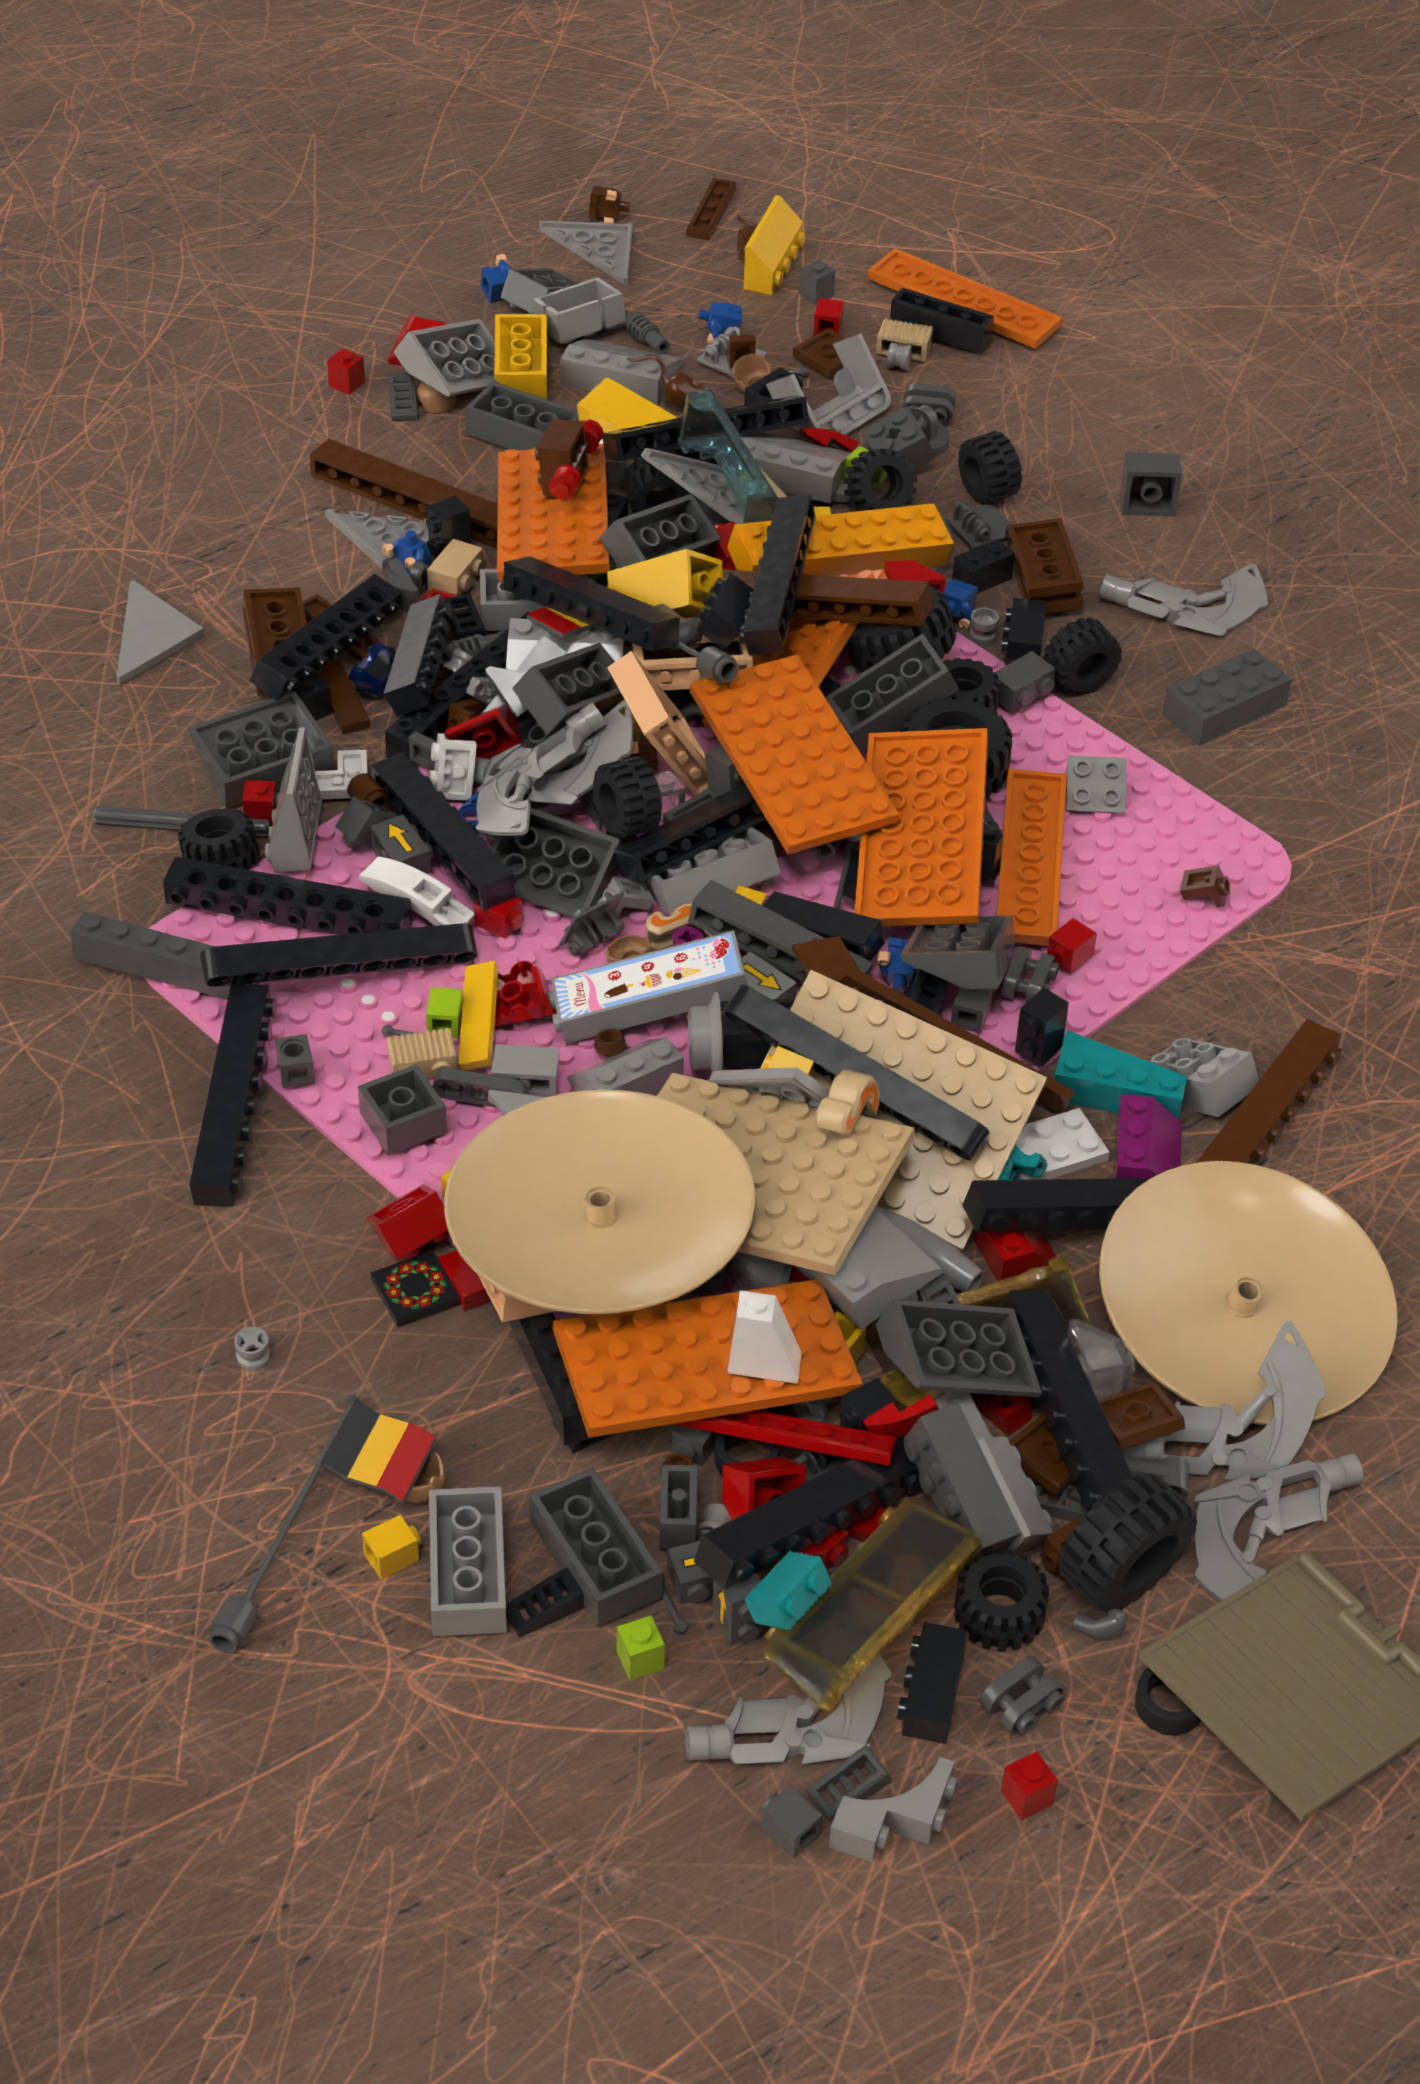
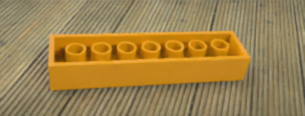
[727,503,954,576]

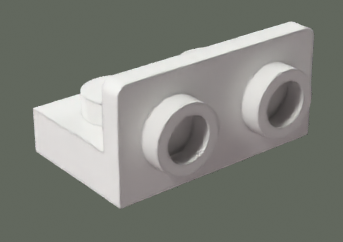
[429,733,477,800]

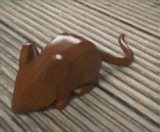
[737,215,758,262]
[627,355,713,416]

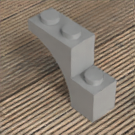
[829,1757,958,1862]

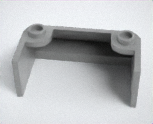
[766,333,891,444]

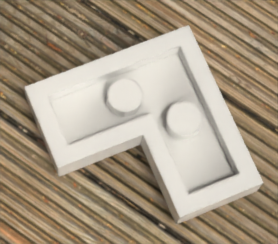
[316,750,368,800]

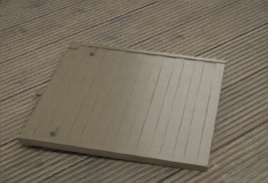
[1138,1551,1420,1821]

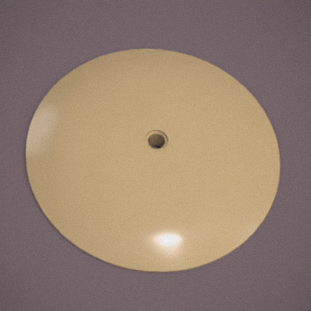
[444,1089,755,1314]
[1099,1161,1398,1425]

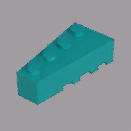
[1054,1030,1187,1119]

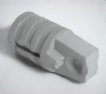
[466,677,498,705]

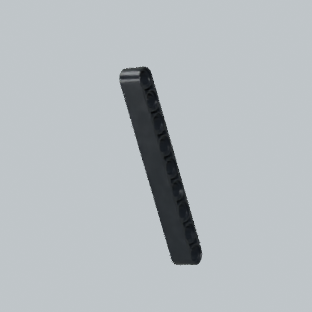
[200,923,478,987]
[723,984,990,1161]

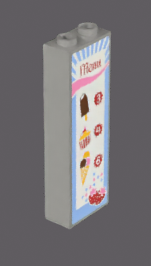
[548,930,748,1044]

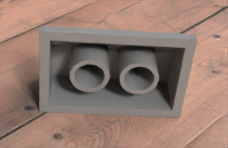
[567,1037,684,1096]
[977,1436,1053,1556]

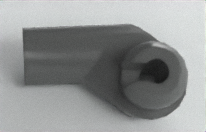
[1072,1608,1127,1640]

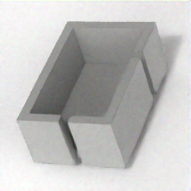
[532,277,626,344]

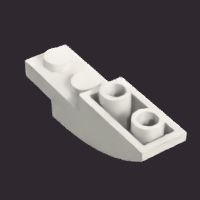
[359,856,475,926]

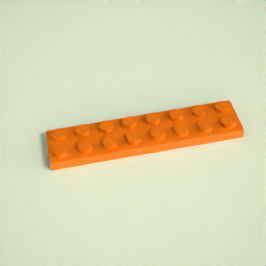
[867,248,1063,349]
[996,768,1067,946]

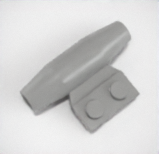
[875,1206,984,1301]

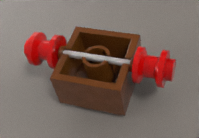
[535,419,604,500]

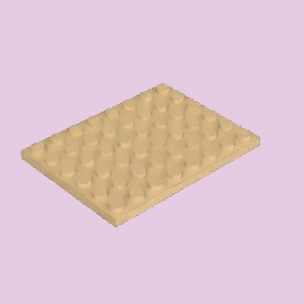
[760,970,1047,1253]
[657,1073,915,1276]

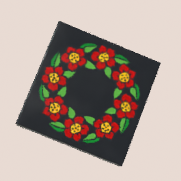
[370,1250,460,1328]

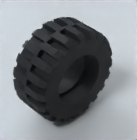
[846,586,956,673]
[901,697,1013,798]
[1058,1473,1197,1612]

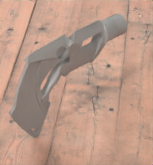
[1099,563,1268,636]
[473,700,633,805]
[475,703,606,836]
[1121,1321,1326,1480]
[1193,1453,1364,1602]
[685,1613,892,1764]

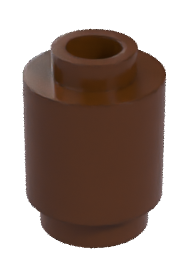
[347,773,389,808]

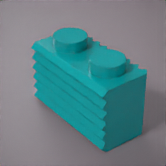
[744,1551,832,1630]

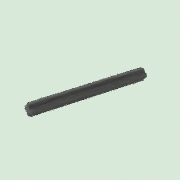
[93,806,270,837]

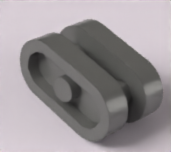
[901,383,956,425]
[1001,946,1060,1003]
[980,1656,1066,1735]

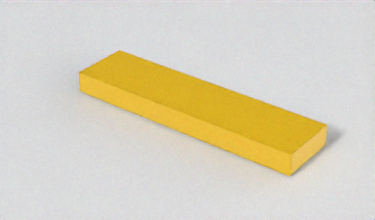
[458,960,499,1071]

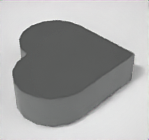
[409,561,430,595]

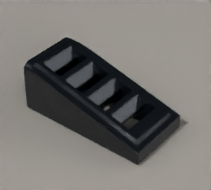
[444,594,485,641]
[506,1568,585,1638]

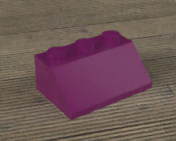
[1114,1094,1182,1180]

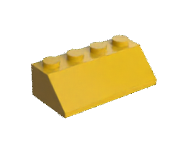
[744,195,806,295]
[494,314,547,400]

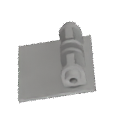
[697,327,767,377]
[1065,755,1126,814]

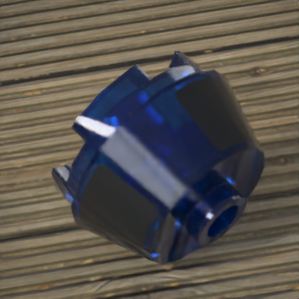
[348,641,396,699]

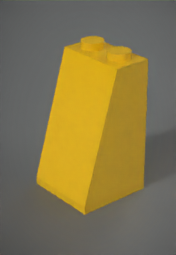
[577,378,688,462]
[607,549,723,616]

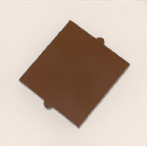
[792,936,860,983]

